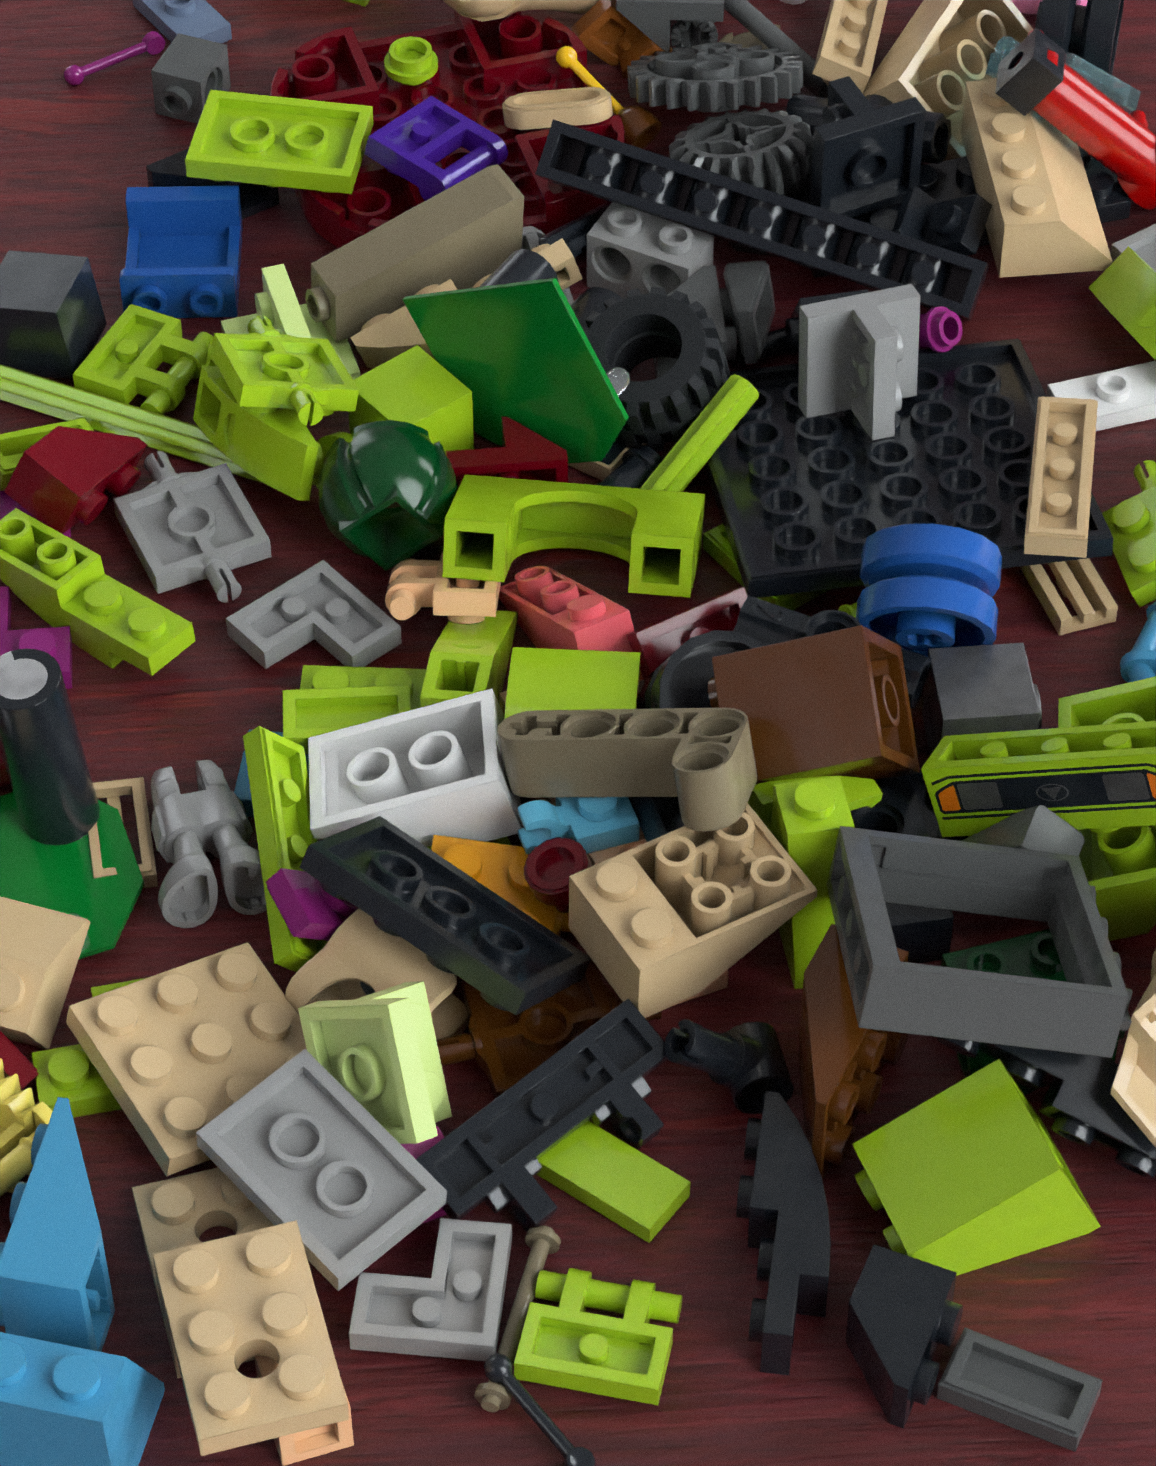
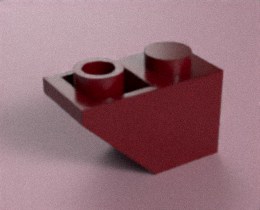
[4,426,147,534]

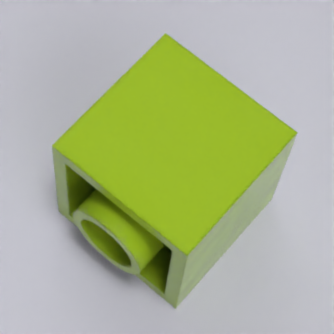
[348,345,474,454]

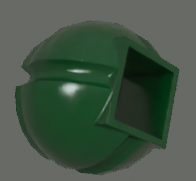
[318,420,457,571]

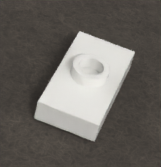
[1046,361,1156,431]

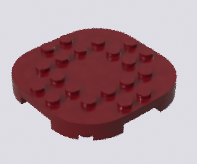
[270,10,624,248]

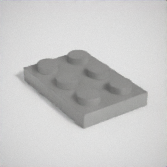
[196,1049,447,1291]

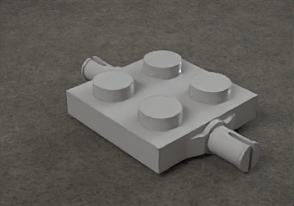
[113,451,272,603]

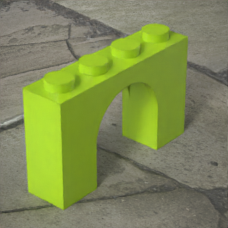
[442,474,705,598]

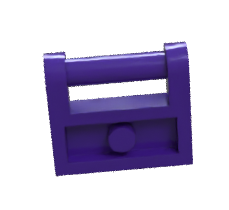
[364,96,508,201]

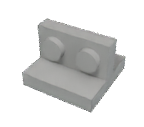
[798,284,920,441]

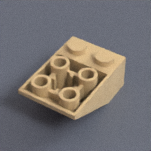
[569,803,818,1018]

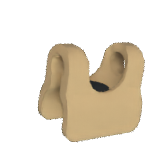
[285,908,469,1039]

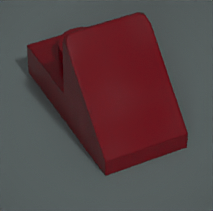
[446,416,568,490]

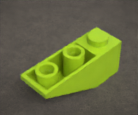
[420,610,518,707]

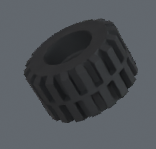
[583,287,730,451]

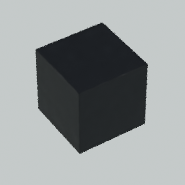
[0,250,107,379]

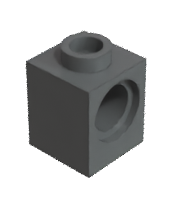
[151,33,231,124]

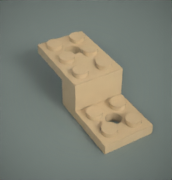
[132,1167,349,1456]

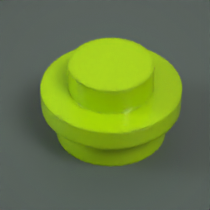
[384,36,438,86]

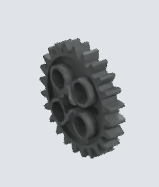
[627,42,803,112]

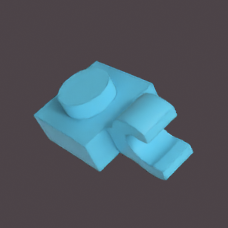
[517,797,640,854]

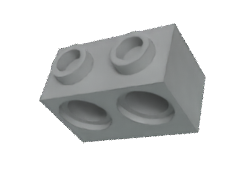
[587,202,714,299]

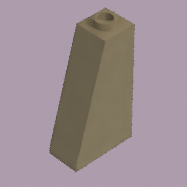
[306,164,524,342]

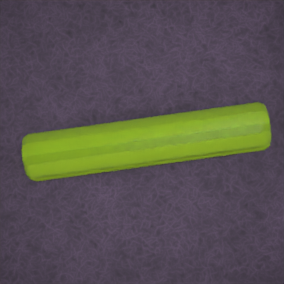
[640,374,759,492]

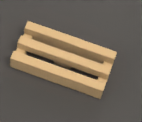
[1020,558,1118,636]
[88,777,158,888]

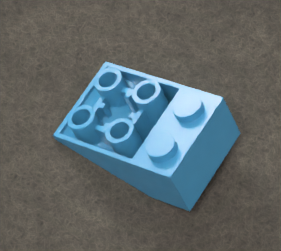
[0,1097,115,1352]

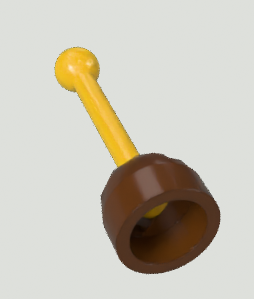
[556,46,662,149]

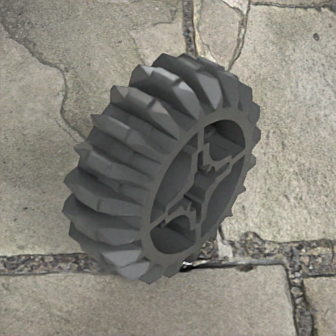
[669,108,814,197]

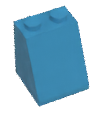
[0,1332,165,1466]

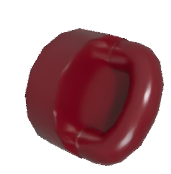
[524,837,593,913]

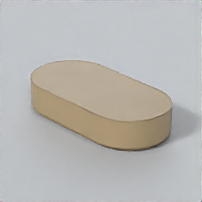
[502,87,613,130]

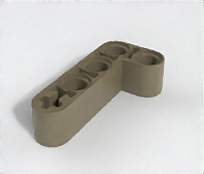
[497,708,758,832]

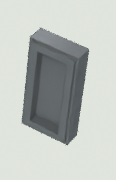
[937,1328,1103,1452]

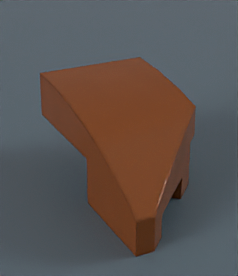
[571,0,672,78]

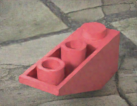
[499,566,644,681]

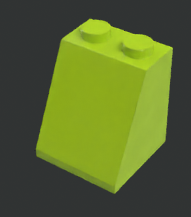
[852,1059,1101,1276]

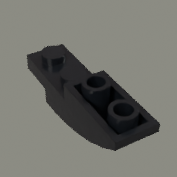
[937,1037,1156,1179]
[736,1091,831,1376]

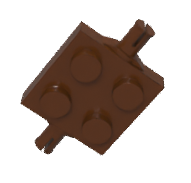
[436,959,662,1100]

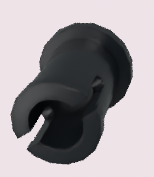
[596,446,663,489]

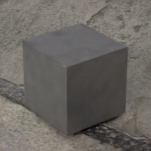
[922,643,1042,755]

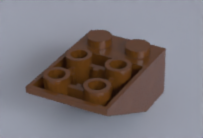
[798,924,909,1181]

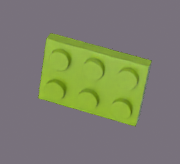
[185,90,374,194]

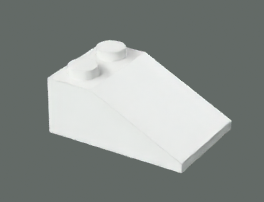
[308,688,523,847]

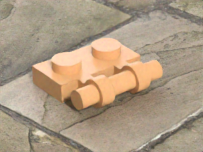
[385,553,501,624]

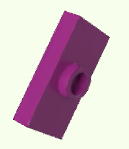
[266,868,358,941]

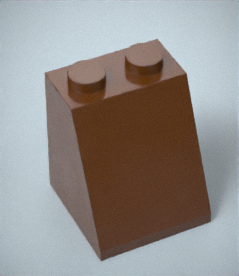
[708,625,920,784]

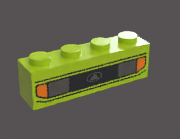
[921,721,1156,837]

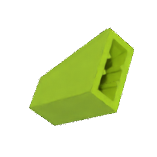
[771,775,855,989]

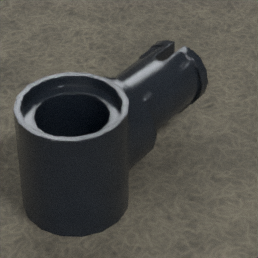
[664,1019,794,1114]

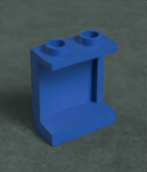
[119,185,243,318]

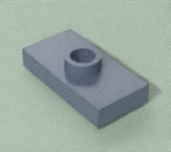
[133,0,232,43]

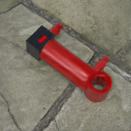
[995,28,1156,210]

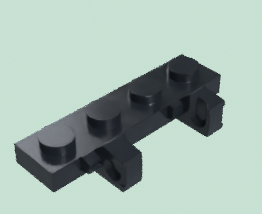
[416,998,668,1232]

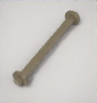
[474,1225,561,1412]

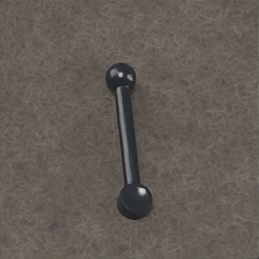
[484,1353,595,1466]

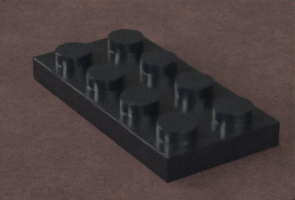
[299,816,591,1015]

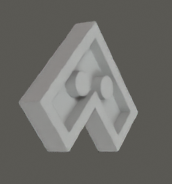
[226,560,402,669]
[349,1218,512,1361]

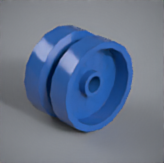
[856,523,1002,656]

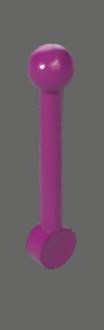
[64,31,165,86]

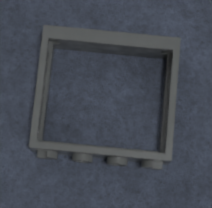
[827,826,1133,1058]

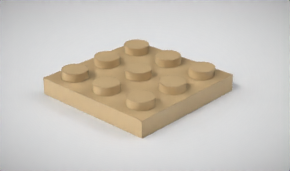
[66,942,307,1177]

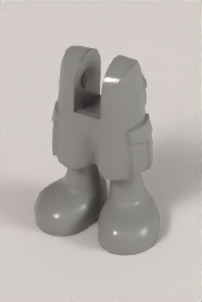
[151,760,267,928]

